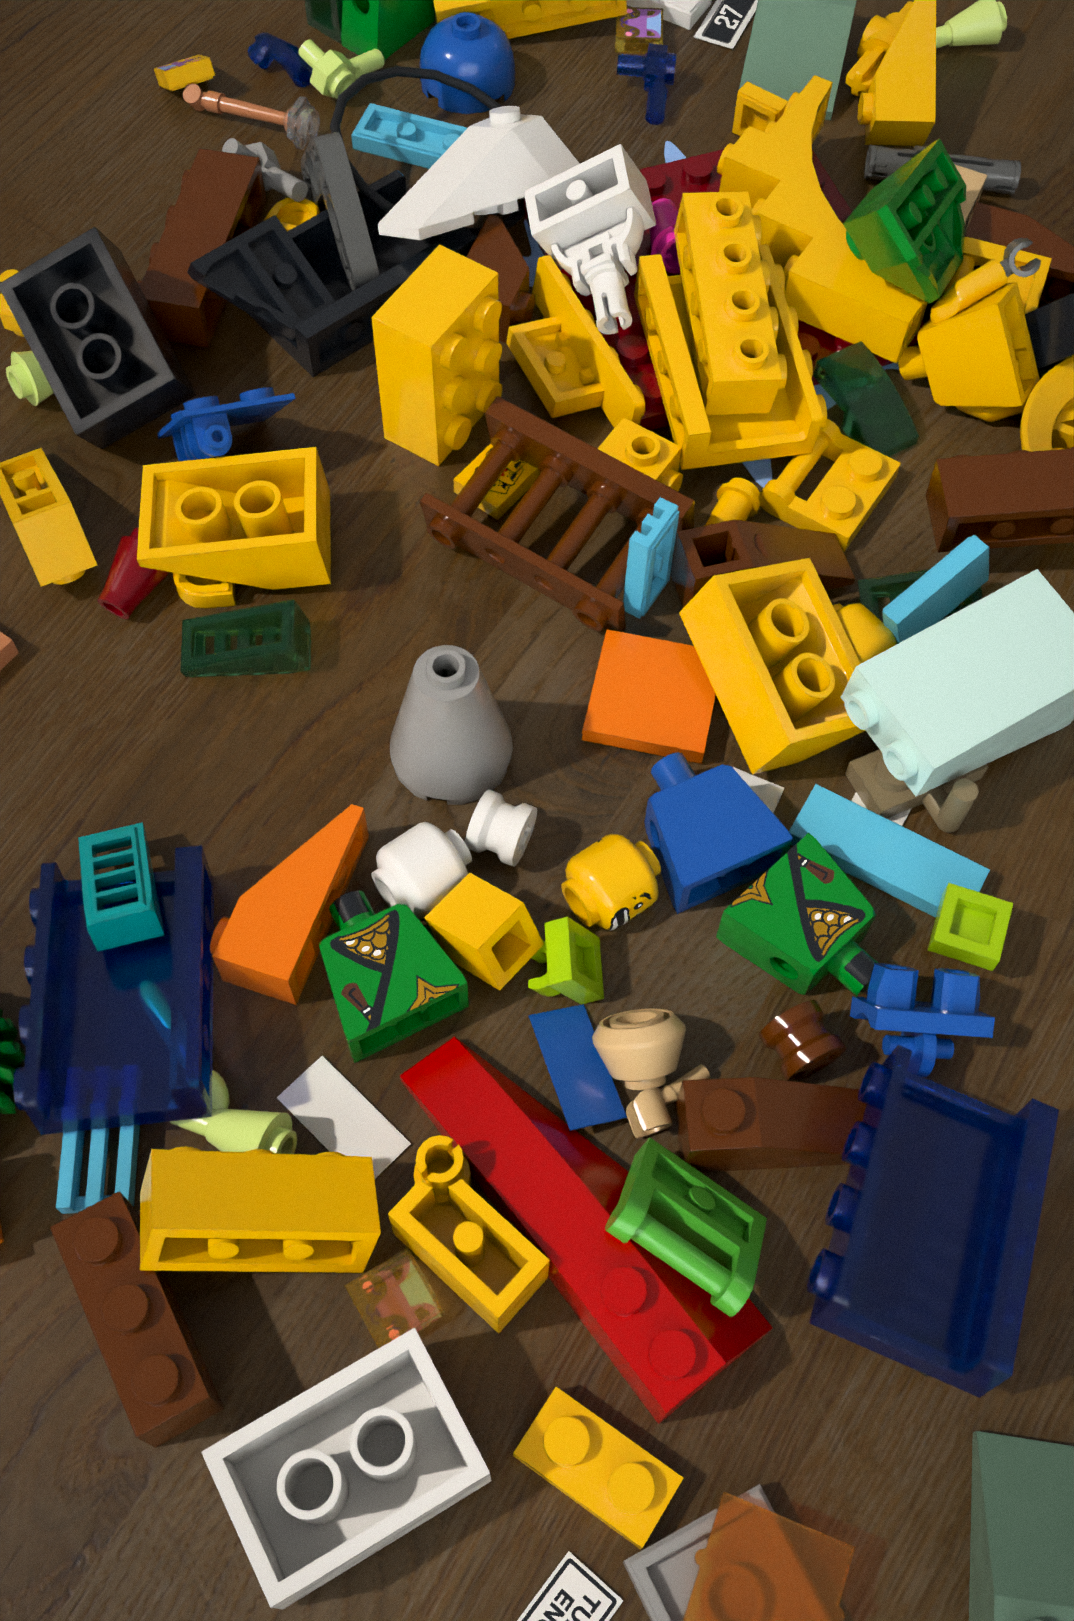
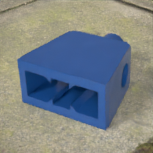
[644,752,793,914]

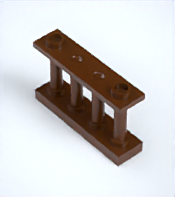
[420,396,694,632]

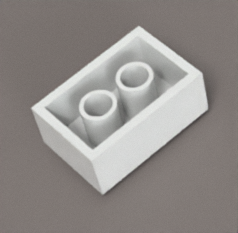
[201,1328,491,1609]

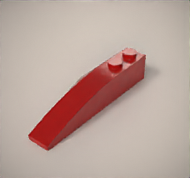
[400,1036,773,1424]

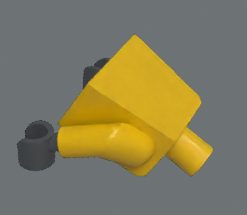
[898,238,1054,422]

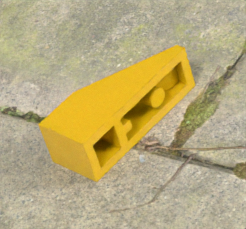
[857,0,936,146]
[0,448,97,587]

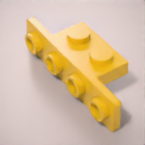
[506,255,645,428]

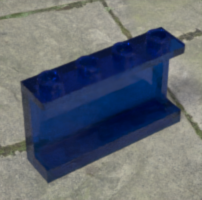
[13,845,214,1135]
[807,1045,1059,1398]

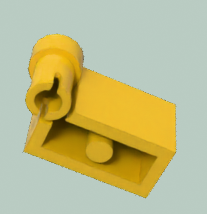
[388,1135,550,1334]

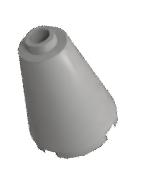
[390,645,513,805]

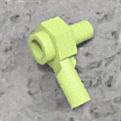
[298,39,384,99]

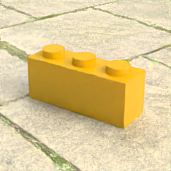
[140,1146,381,1273]

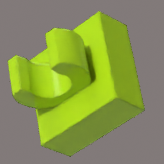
[928,883,1013,971]
[528,916,604,1005]

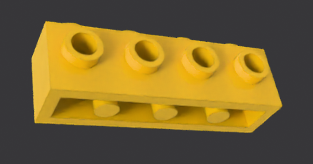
[674,191,787,415]

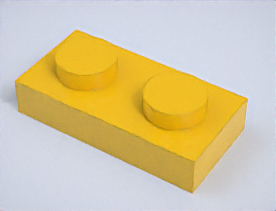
[513,1387,683,1549]

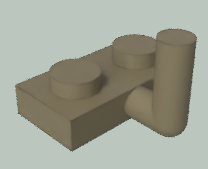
[845,749,988,833]

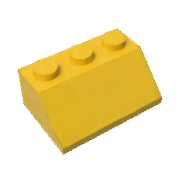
[679,558,866,775]

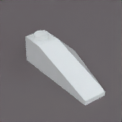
[378,106,580,240]

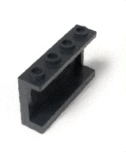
[247,170,477,377]

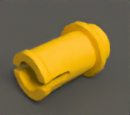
[704,478,760,526]

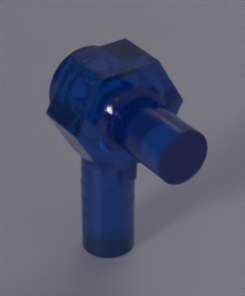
[617,43,677,125]

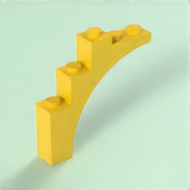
[717,75,928,363]

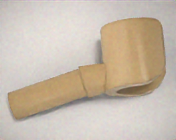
[626,1064,710,1139]

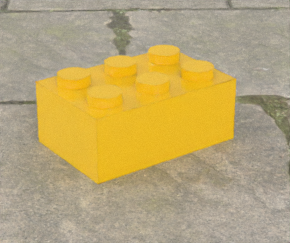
[371,244,502,466]

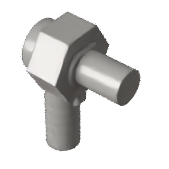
[222,138,308,202]

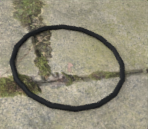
[330,66,525,236]

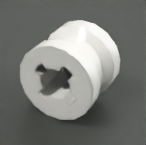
[465,789,537,867]

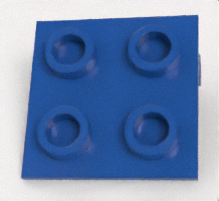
[157,387,296,461]

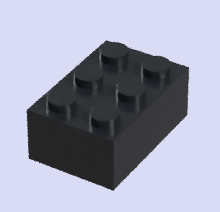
[0,227,196,449]

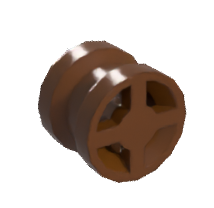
[759,1000,846,1082]

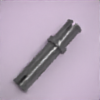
[864,144,1021,195]

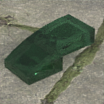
[813,341,919,457]

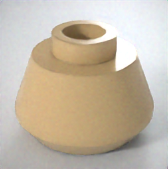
[592,1008,686,1090]

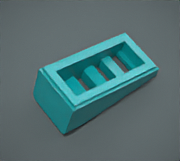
[78,822,164,952]

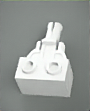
[524,144,656,335]

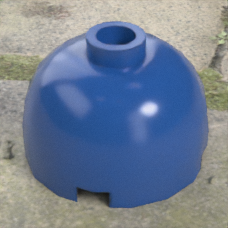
[419,12,515,114]

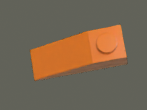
[210,804,369,1005]

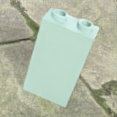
[841,569,1074,797]

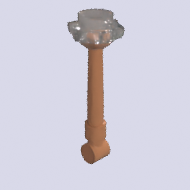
[183,84,320,150]

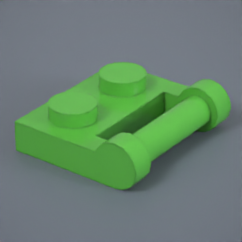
[605,1137,767,1317]

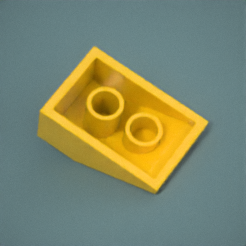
[137,447,331,590]

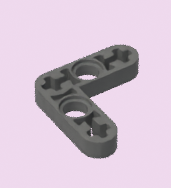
[301,132,379,292]

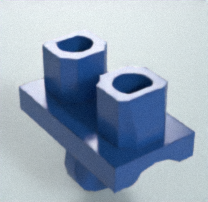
[850,963,995,1077]

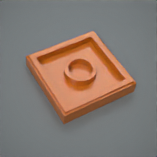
[582,629,716,764]

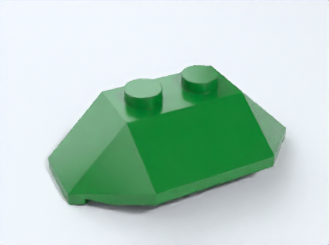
[843,138,966,303]

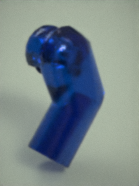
[247,32,313,87]

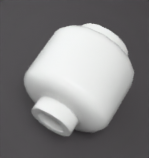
[371,822,472,919]

